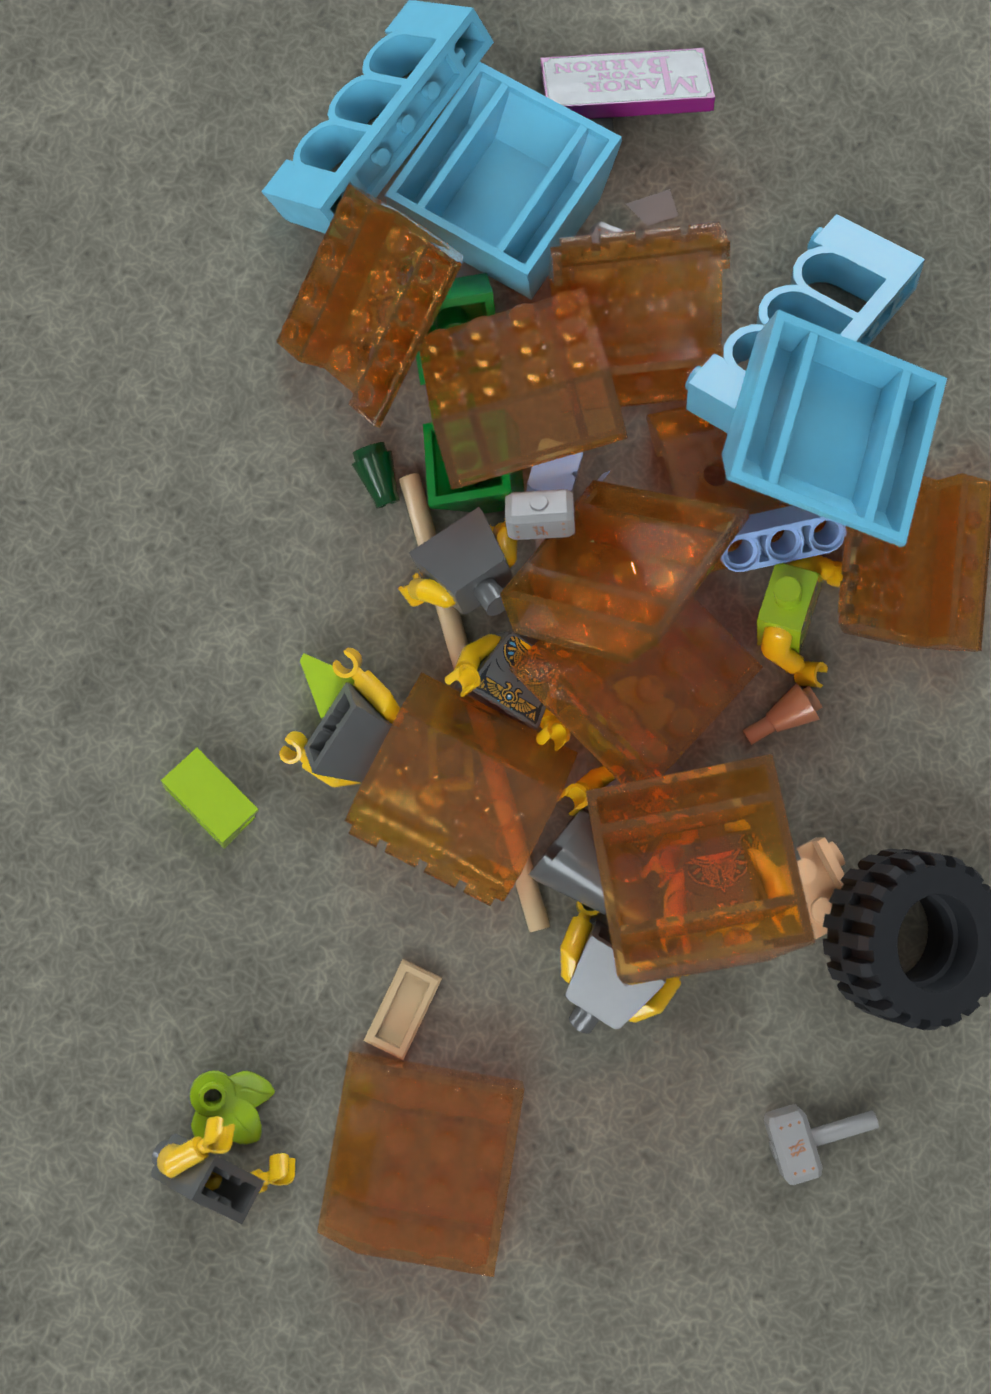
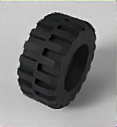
[822,849,991,1030]

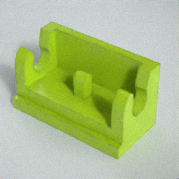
[161,748,259,849]

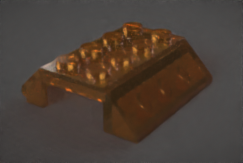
[549,222,730,413]
[838,473,991,652]
[345,672,578,906]

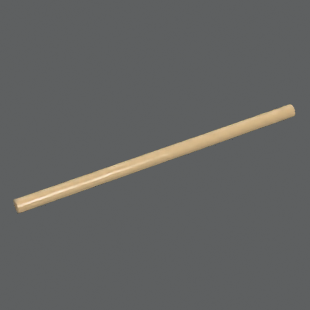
[399,473,550,932]

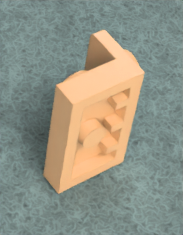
[780,837,845,940]

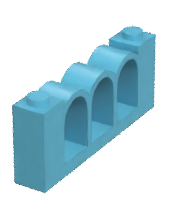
[261,0,494,239]
[685,214,925,434]

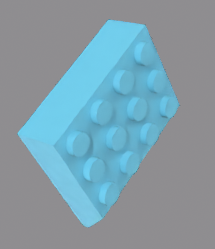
[385,61,622,300]
[722,310,947,547]

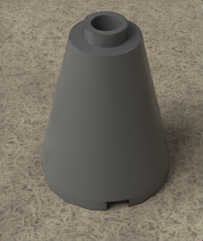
[528,808,655,925]

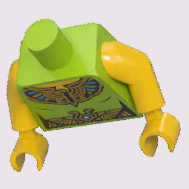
[757,555,860,688]

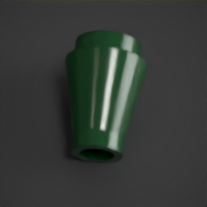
[352,442,400,509]

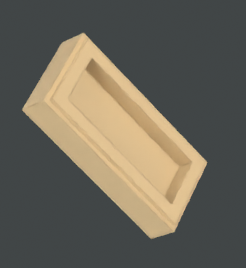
[364,959,442,1060]

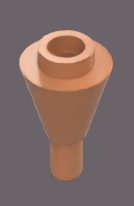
[742,683,823,745]

